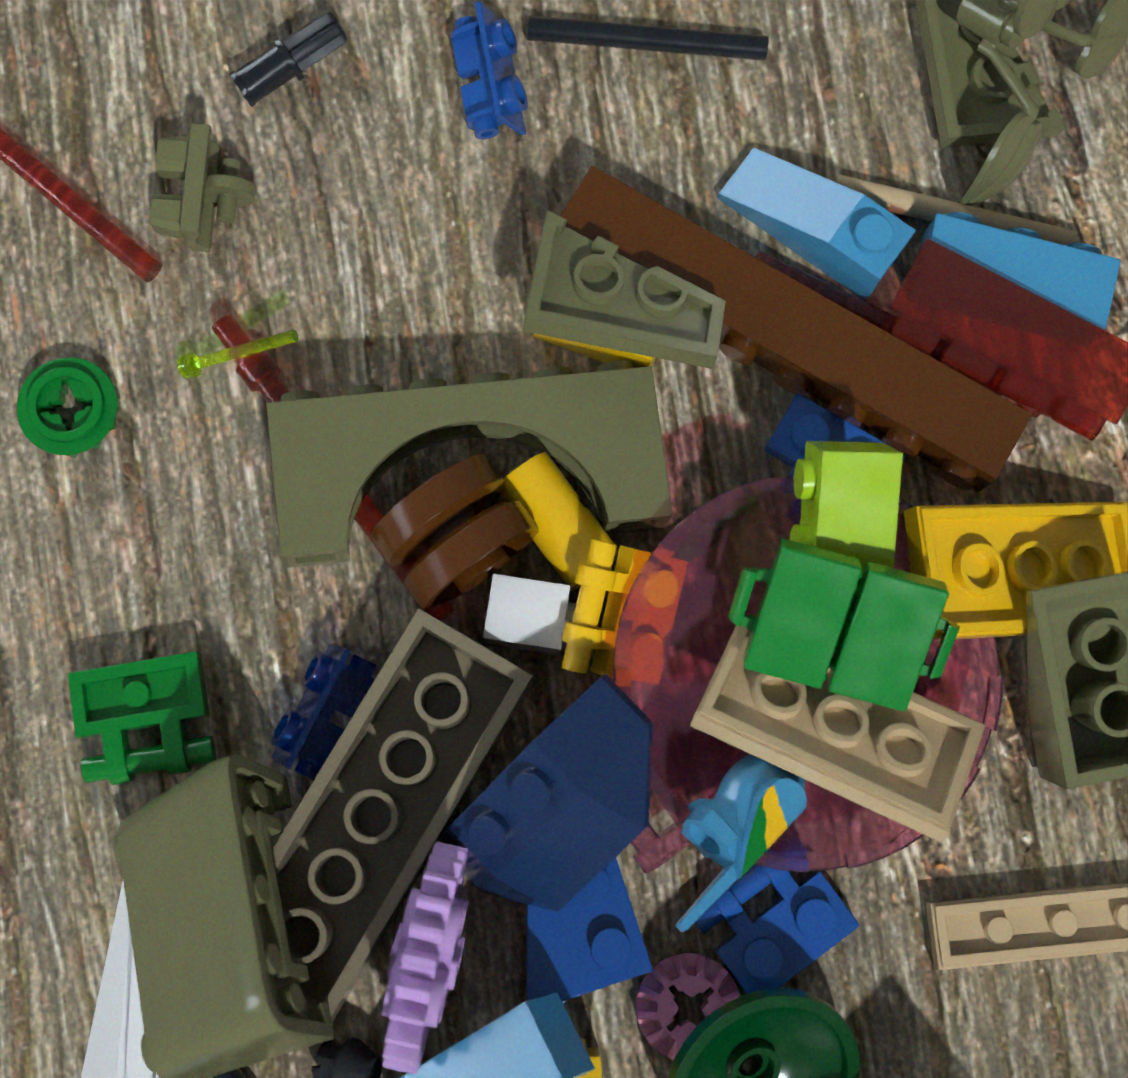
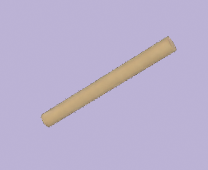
[835,174,1077,245]

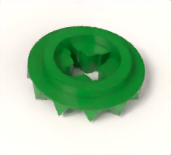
[17,357,121,458]

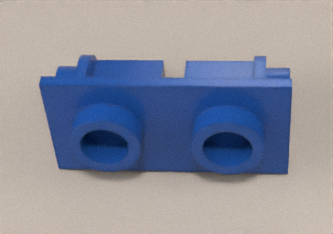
[450,1,528,139]

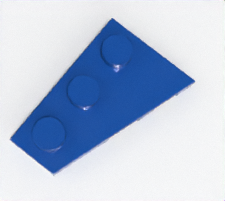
[526,857,653,1001]

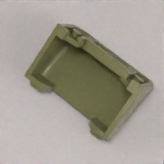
[113,754,335,1078]

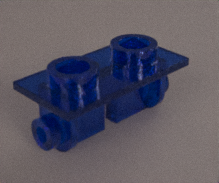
[271,643,377,780]

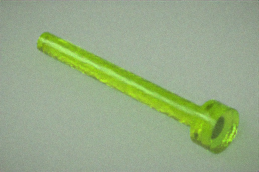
[177,329,299,379]

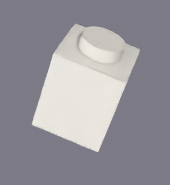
[483,574,576,656]

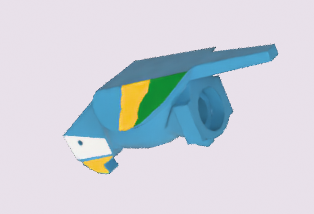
[675,754,807,932]

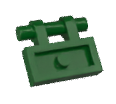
[67,651,216,785]

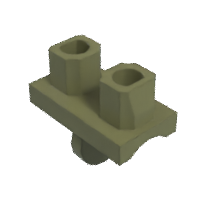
[149,123,256,252]

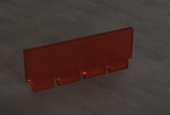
[889,238,1128,441]

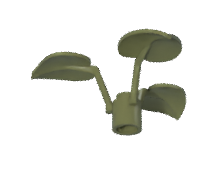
[955,0,1128,206]

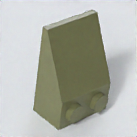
[1026,571,1128,790]

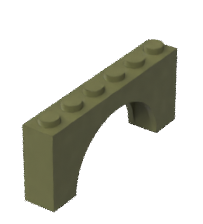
[266,360,673,568]

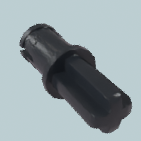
[229,12,347,108]

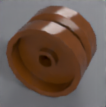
[370,454,539,613]

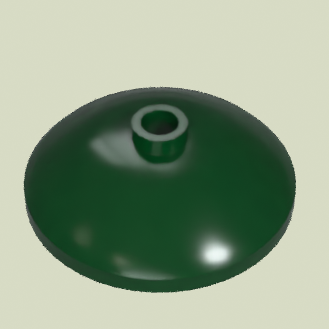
[668,988,860,1078]

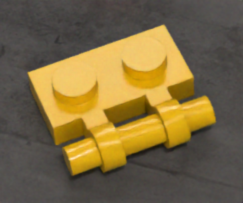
[561,539,686,685]

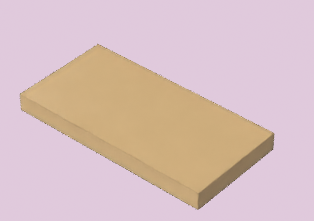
[690,625,986,843]

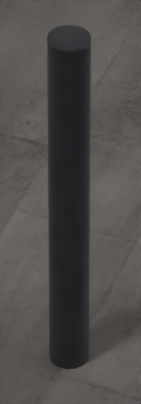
[527,15,769,61]

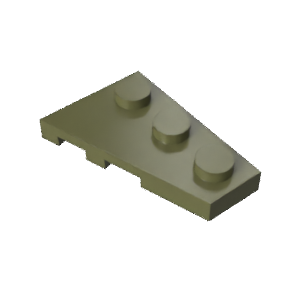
[522,210,726,369]

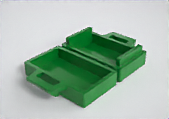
[728,538,960,712]

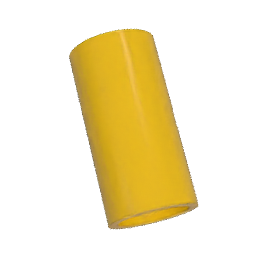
[501,452,619,591]

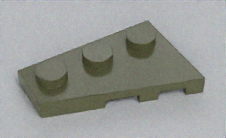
[915,0,1066,148]

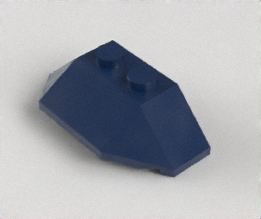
[440,674,654,912]

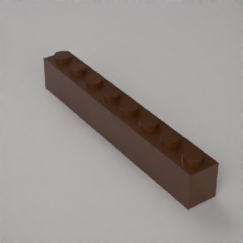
[560,165,1033,491]

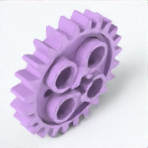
[382,842,468,1075]

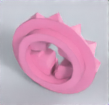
[636,953,741,1061]

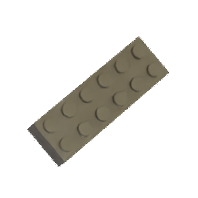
[272,608,533,1023]

